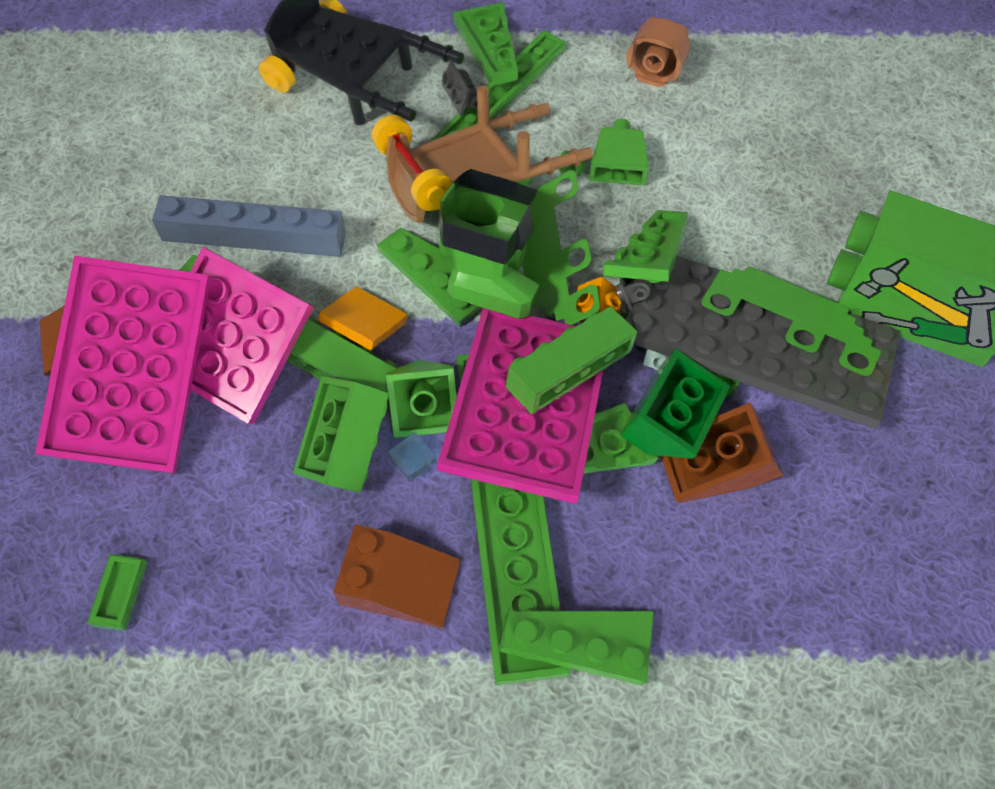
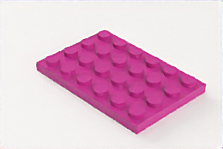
[35,255,211,474]
[437,308,603,504]

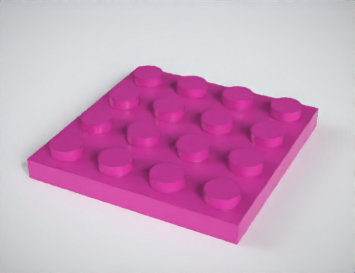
[190,247,314,424]

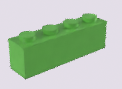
[505,306,638,414]

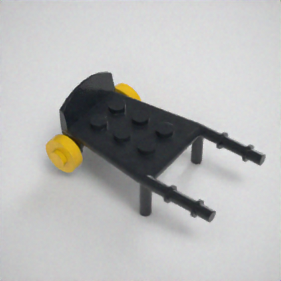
[259,0,464,126]

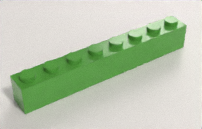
[179,254,399,408]

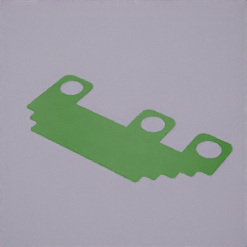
[522,170,600,325]
[702,266,881,376]

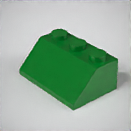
[620,348,731,459]

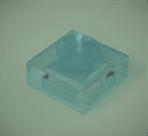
[388,433,436,481]

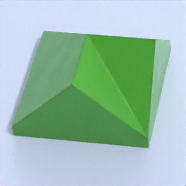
[386,359,457,438]

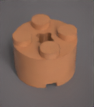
[626,17,690,87]

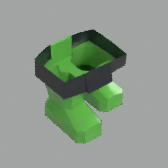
[438,169,540,319]

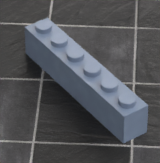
[152,195,346,257]

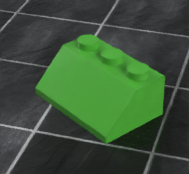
[293,376,389,493]

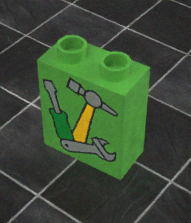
[826,190,995,367]

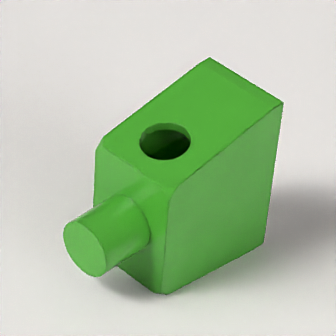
[589,119,649,186]

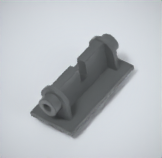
[442,61,477,116]
[616,277,651,310]

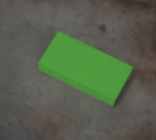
[87,554,147,631]

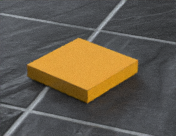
[318,286,408,350]

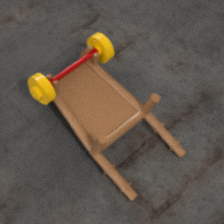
[372,86,593,223]

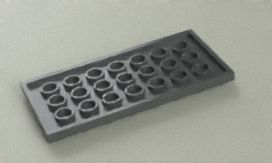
[626,256,901,429]

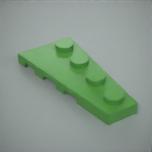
[453,2,518,86]
[603,210,688,283]
[377,227,483,327]
[583,403,658,474]
[499,611,654,686]

